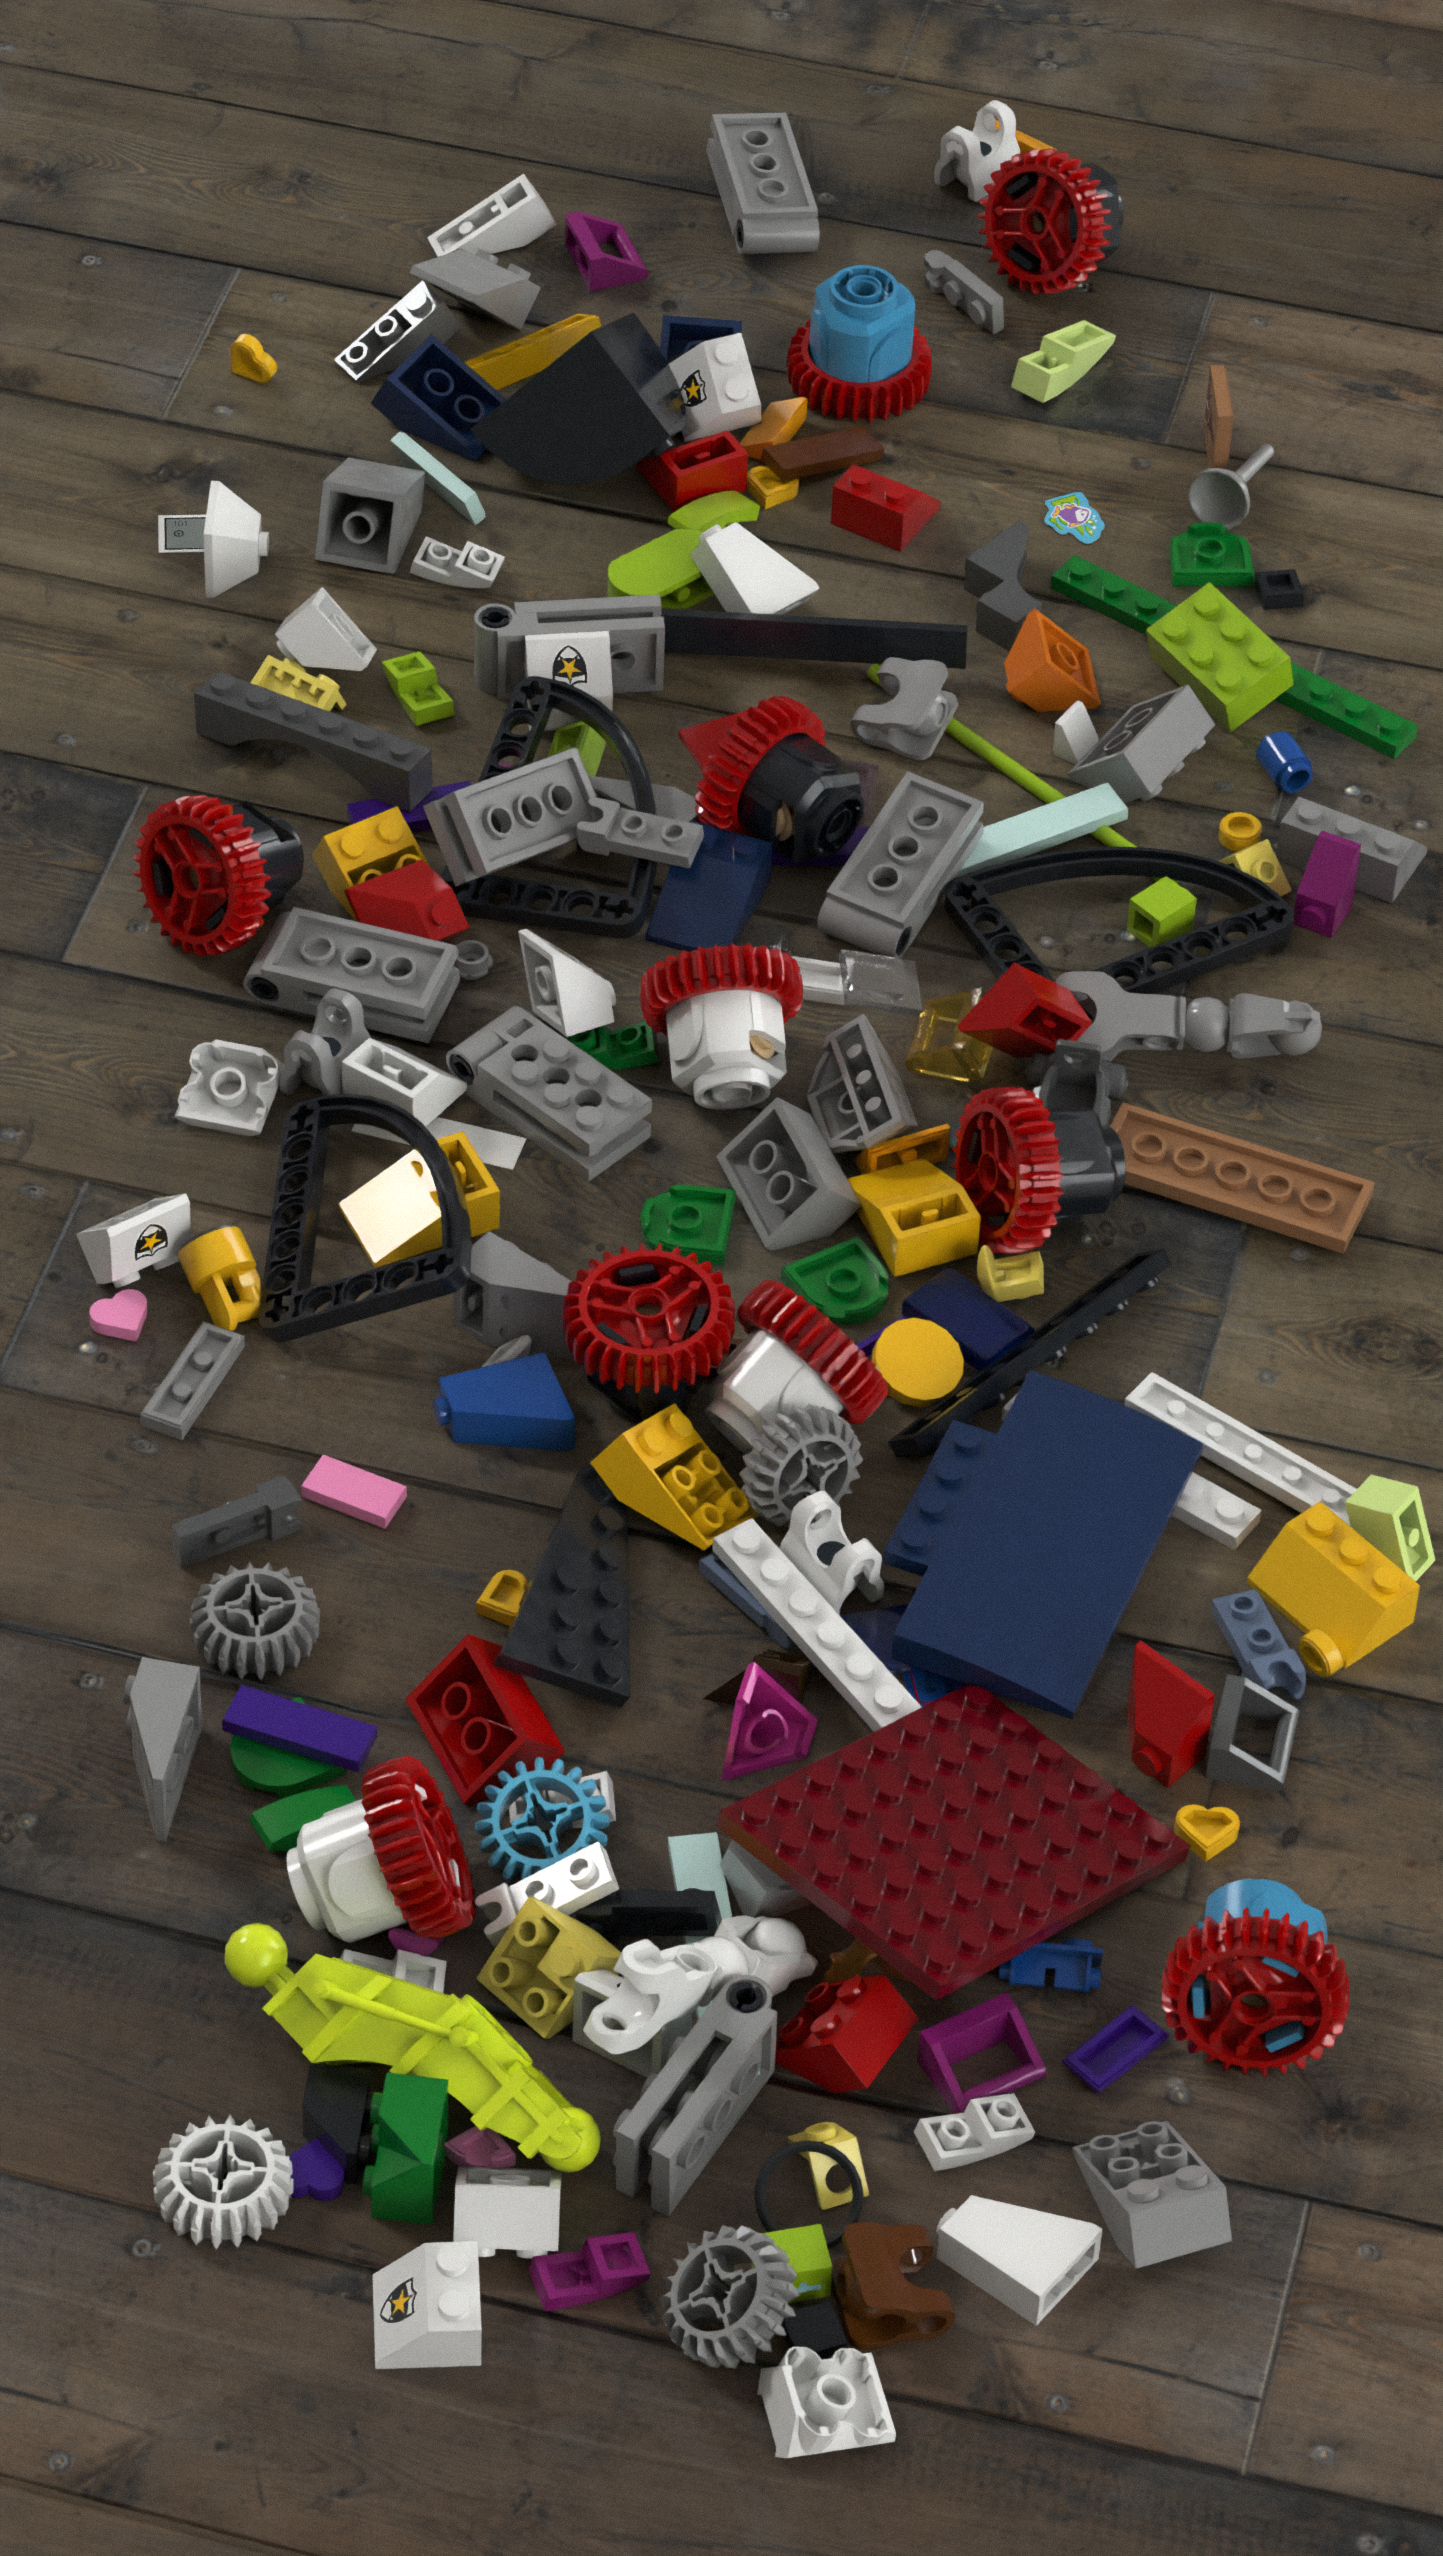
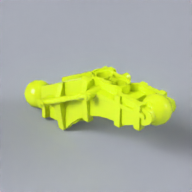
[225,1923,601,2173]

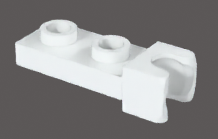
[475,1842,619,1948]

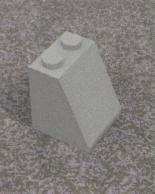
[315,457,426,574]

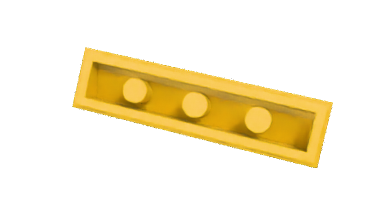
[465,314,602,390]

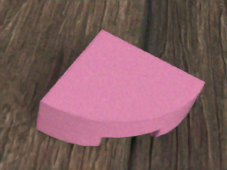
[444,2125,516,2168]

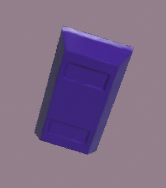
[1062,2005,1169,2093]

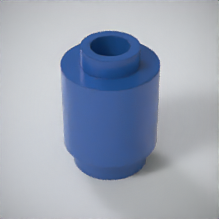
[1256,731,1313,793]

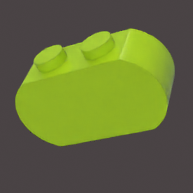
[607,529,715,610]

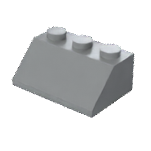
[1068,684,1215,804]
[1276,797,1428,903]
[716,1097,862,1251]

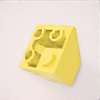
[476,1896,621,2039]

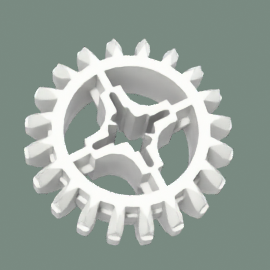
[153,2115,294,2250]

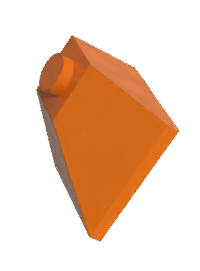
[1004,608,1101,712]

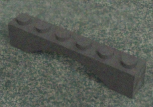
[194,671,433,812]

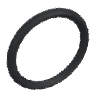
[754,2140,863,2248]

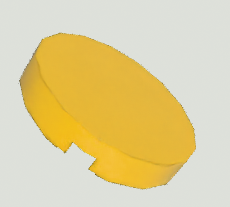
[871,1318,964,1407]

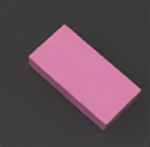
[301,1455,407,1529]

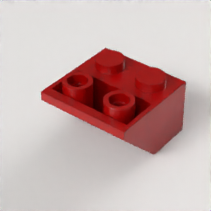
[637,430,748,512]
[957,962,1092,1058]
[775,1974,919,2094]

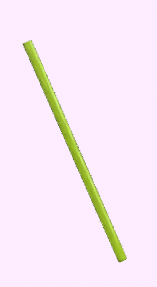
[867,664,1179,884]

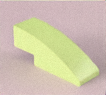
[1011,320,1116,403]

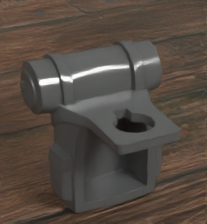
[1026,1039,1129,1126]

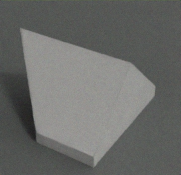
[720,1839,812,1918]

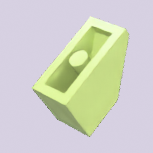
[1345,1474,1435,1582]

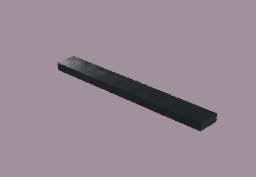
[661,608,968,669]

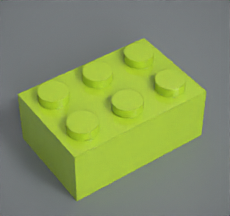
[1146,582,1294,733]

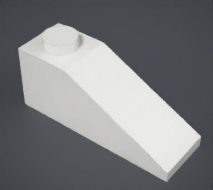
[427,174,557,257]

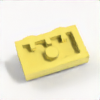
[251,655,346,712]

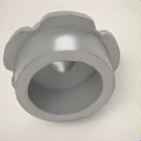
[453,940,493,980]

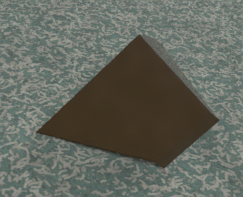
[703,1649,814,1706]

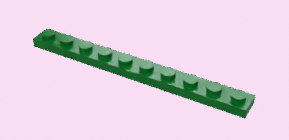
[1050,555,1418,759]

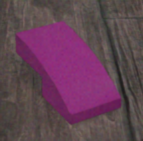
[528,2232,651,2311]

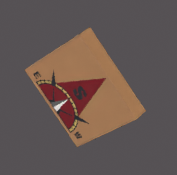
[1203,365,1234,469]

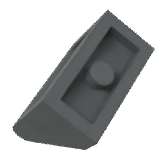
[1206,1674,1299,1792]

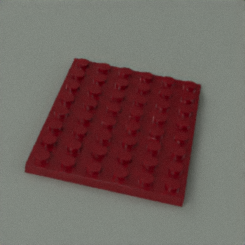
[715,1684,1191,2001]

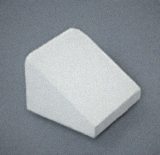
[1052,701,1099,765]

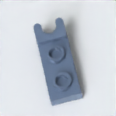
[1211,1589,1306,1699]

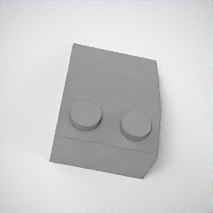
[409,249,541,330]
[123,1657,202,1842]

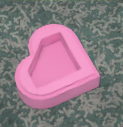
[89,1289,147,1341]

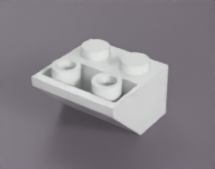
[342,1038,467,1127]

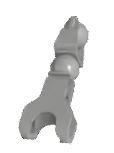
[1055,971,1323,1063]

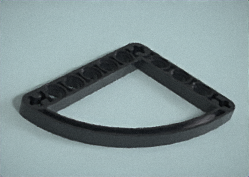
[441,676,657,938]
[944,847,1294,1019]
[259,1094,472,1342]

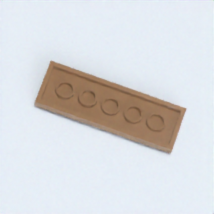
[1109,1102,1375,1254]

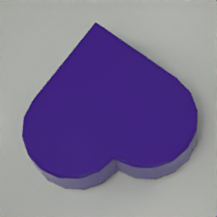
[289,2138,344,2201]

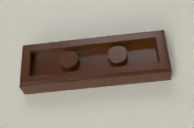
[761,426,884,481]

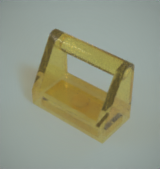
[905,988,993,1082]

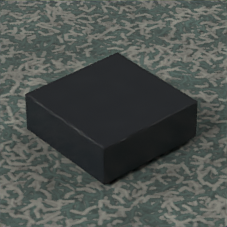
[1254,569,1304,610]
[781,2300,848,2360]

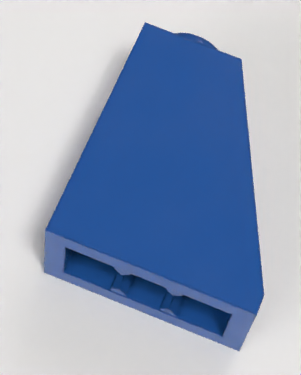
[433,1352,575,1451]

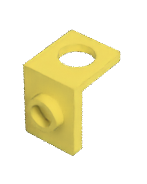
[1219,839,1292,896]
[787,2122,869,2210]

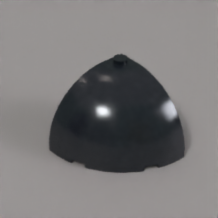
[471,312,687,484]

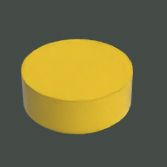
[1218,812,1262,852]
[1298,1628,1343,1678]

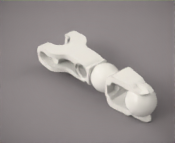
[583,1915,818,2054]

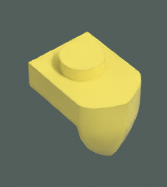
[977,1245,1044,1303]

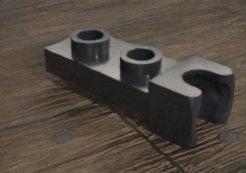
[576,1888,722,1943]

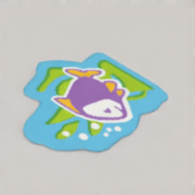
[1044,492,1105,544]

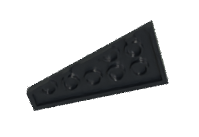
[492,1463,630,1708]

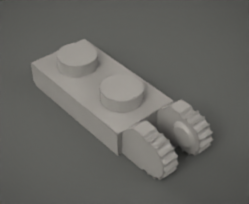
[923,249,1004,335]

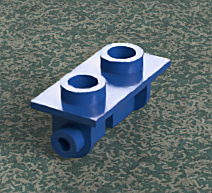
[999,1938,1103,1993]

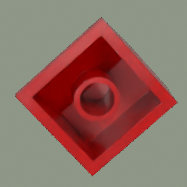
[831,464,941,552]

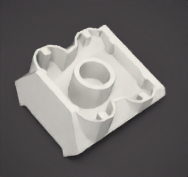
[174,1039,285,1136]
[757,2347,896,2458]

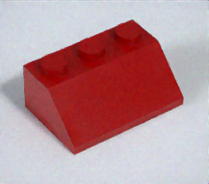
[405,1634,565,1806]

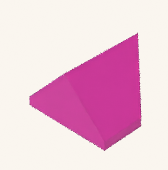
[721,1662,818,1781]

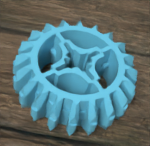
[475,1757,610,1882]

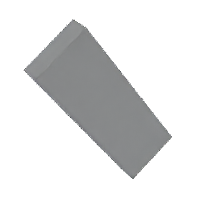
[140,1321,245,1440]

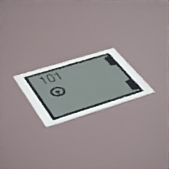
[158,515,206,553]

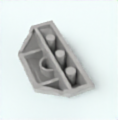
[807,1014,918,1154]

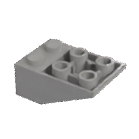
[453,1231,574,1360]
[1072,2121,1232,2269]

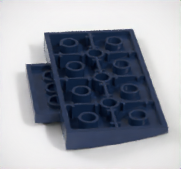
[883,1370,1204,1719]

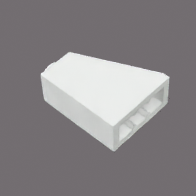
[690,522,820,615]
[936,2195,1103,2326]

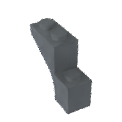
[964,520,1042,652]

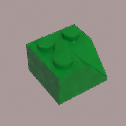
[362,2072,448,2225]

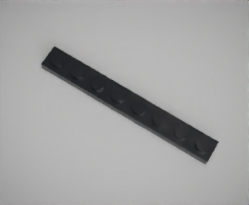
[888,1249,1172,1459]

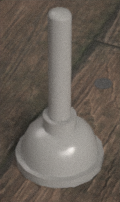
[1188,444,1274,530]

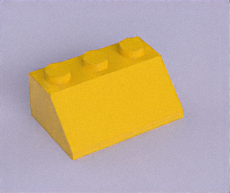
[1246,1501,1420,1669]

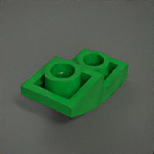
[562,1021,660,1070]
[250,1785,357,1852]

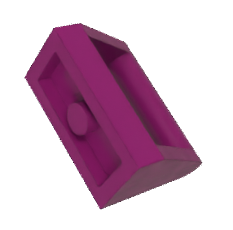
[565,212,649,291]
[917,1992,1047,2114]

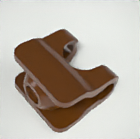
[831,2222,956,2350]

